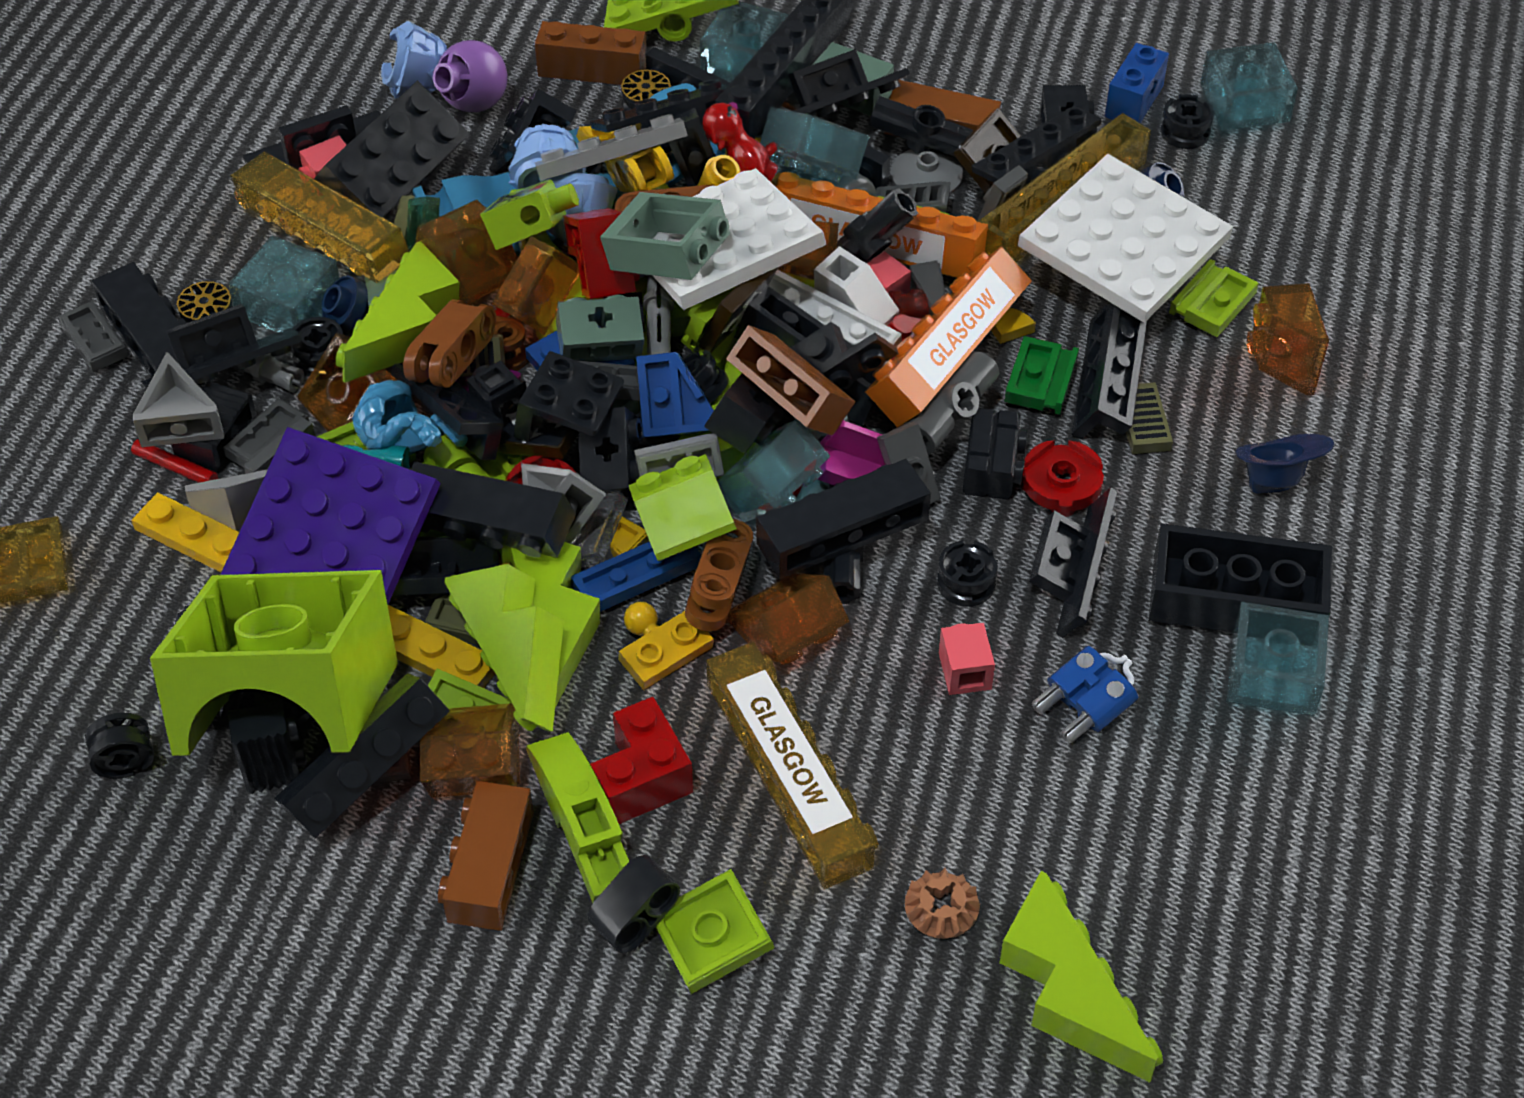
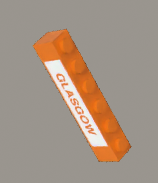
[771,172,988,278]
[865,246,1032,428]

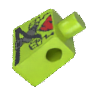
[480,179,579,250]

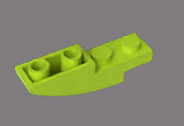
[526,732,629,903]

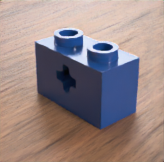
[1105,43,1169,128]

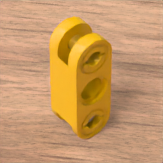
[605,145,674,193]

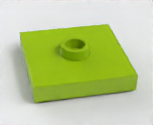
[656,869,775,994]

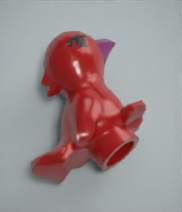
[703,102,778,182]

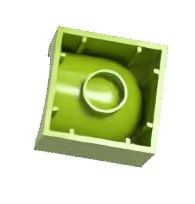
[150,570,398,756]

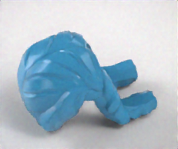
[352,380,468,455]

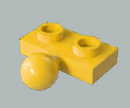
[618,602,714,691]

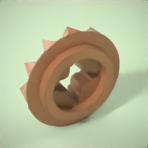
[905,868,980,939]

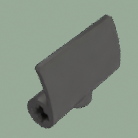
[896,352,1000,454]

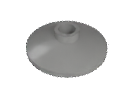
[890,149,963,195]

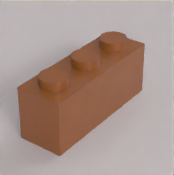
[535,21,647,85]
[884,80,1001,137]
[726,325,856,436]
[438,781,534,931]

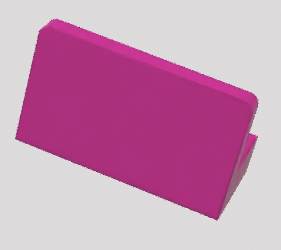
[815,420,885,485]

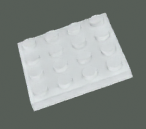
[1018,154,1233,323]
[633,168,826,310]

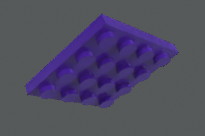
[220,427,441,605]

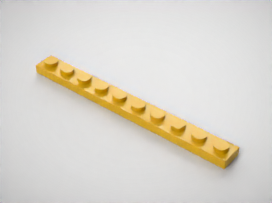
[131,492,495,688]

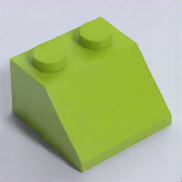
[629,454,737,561]

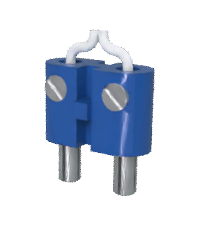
[1032,646,1139,743]

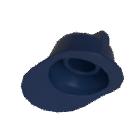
[1236,434,1335,494]

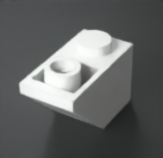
[814,246,899,325]

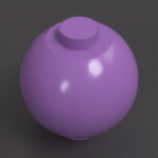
[433,40,508,113]

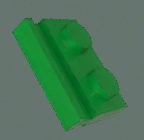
[1004,336,1079,414]

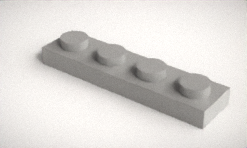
[535,114,688,181]

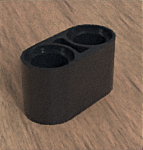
[587,855,680,953]

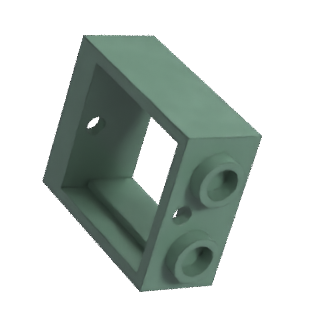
[600,192,730,280]

